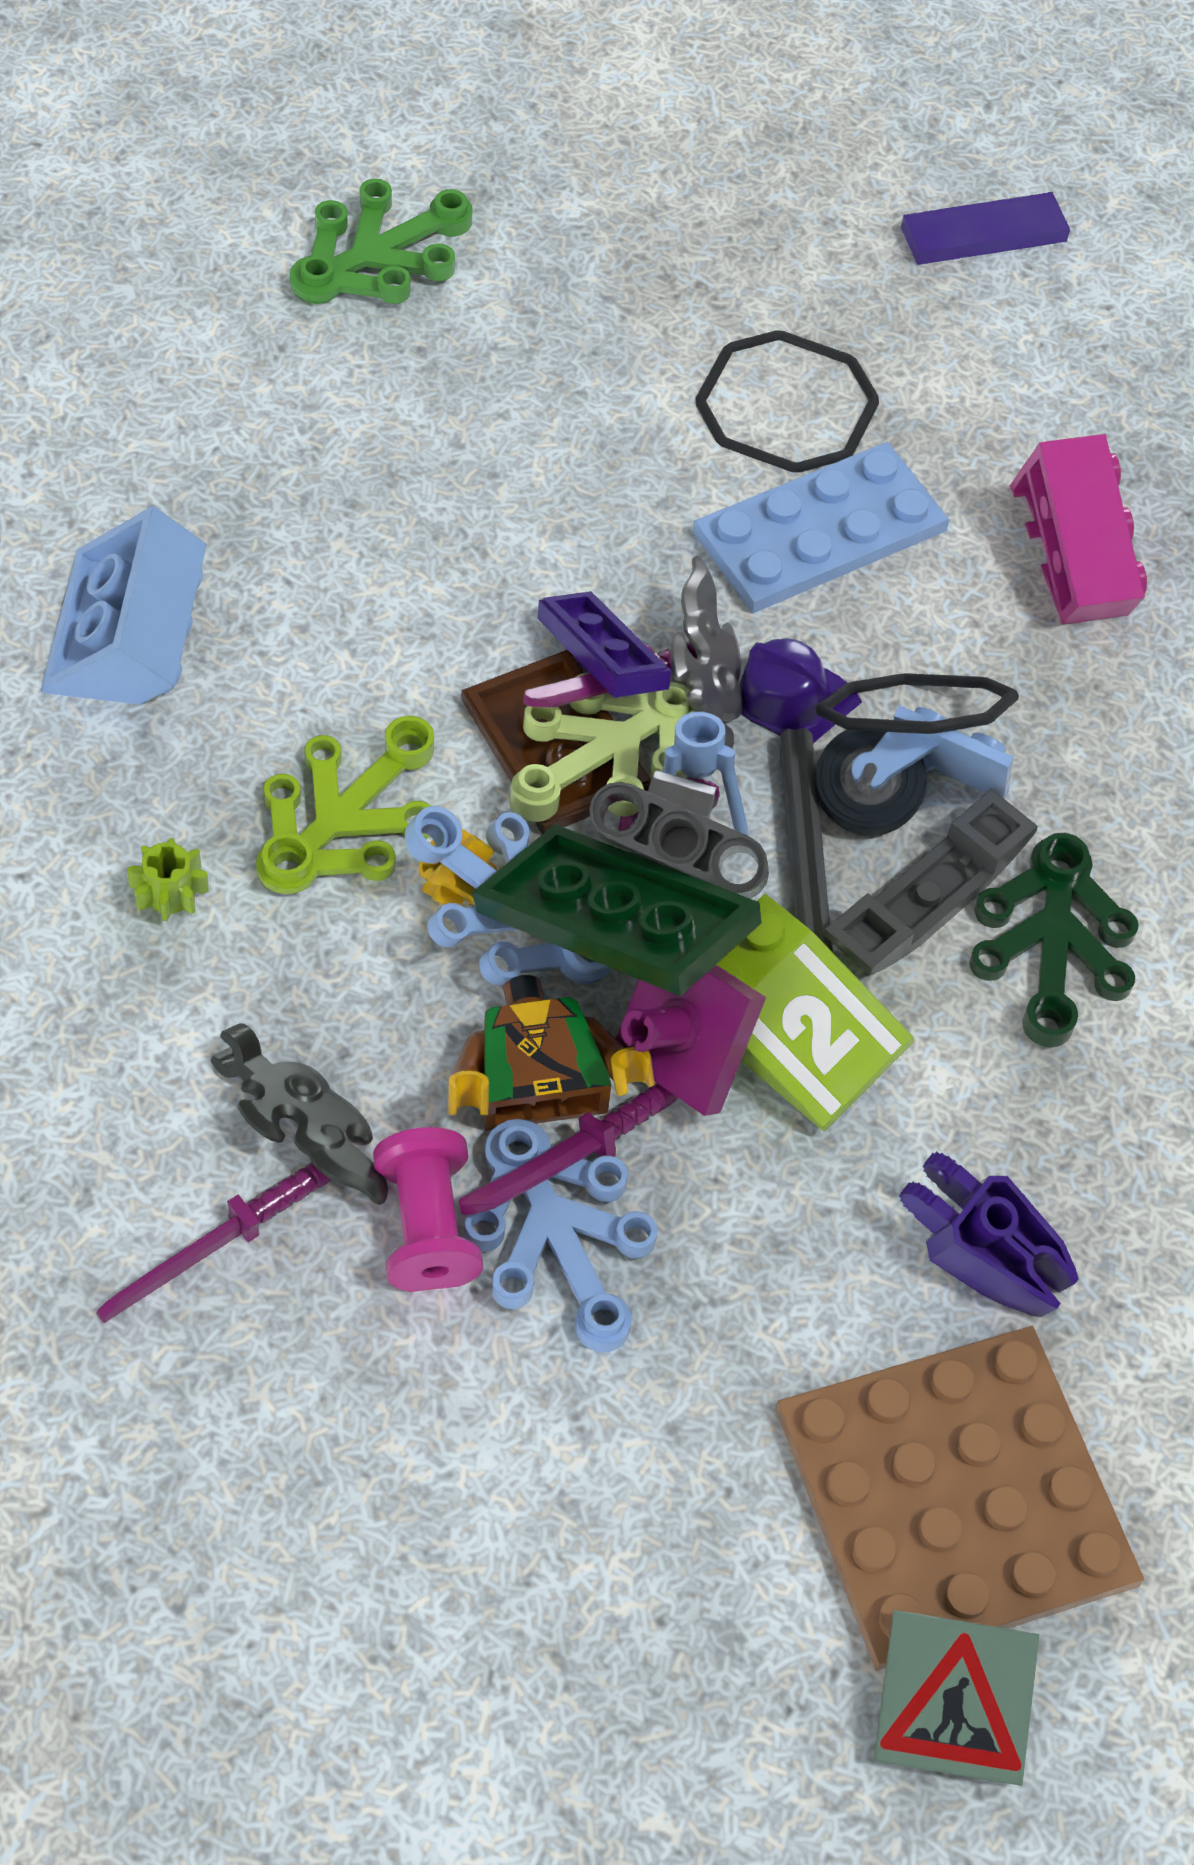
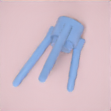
[662,712,749,836]

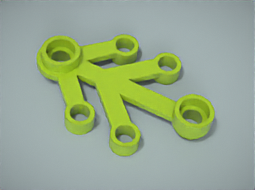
[256,715,434,894]

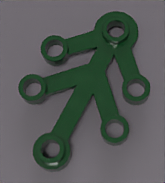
[969,833,1139,1047]

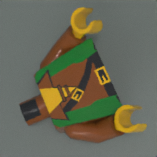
[448,975,655,1131]

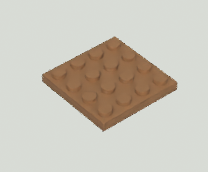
[775,1325,1145,1671]

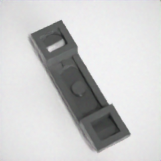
[823,789,1038,975]

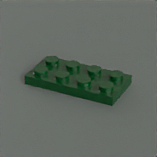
[472,824,762,997]

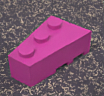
[1010,434,1147,625]

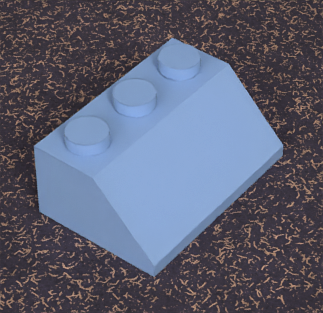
[41,506,207,705]

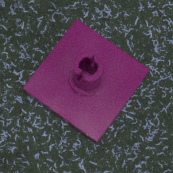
[616,965,766,1116]

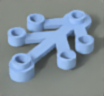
[405,806,611,986]
[464,1119,657,1352]

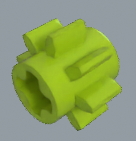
[127,838,209,921]

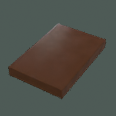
[461,650,651,834]

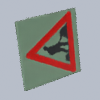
[874,1610,1040,1786]

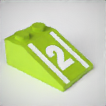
[716,893,914,1132]

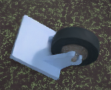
[815,705,1014,836]

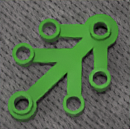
[290,179,473,304]

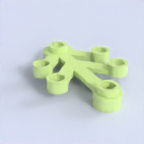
[509,673,694,822]

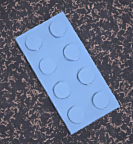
[693,441,950,614]

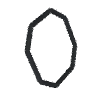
[696,330,879,473]
[816,673,1019,734]

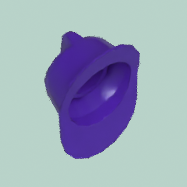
[739,638,862,744]

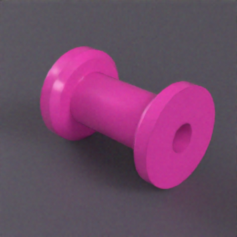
[373,1127,483,1292]

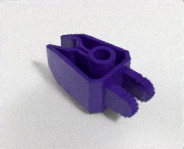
[899,1151,1079,1317]

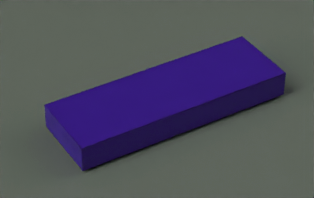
[901,192,1070,265]
[537,591,671,698]

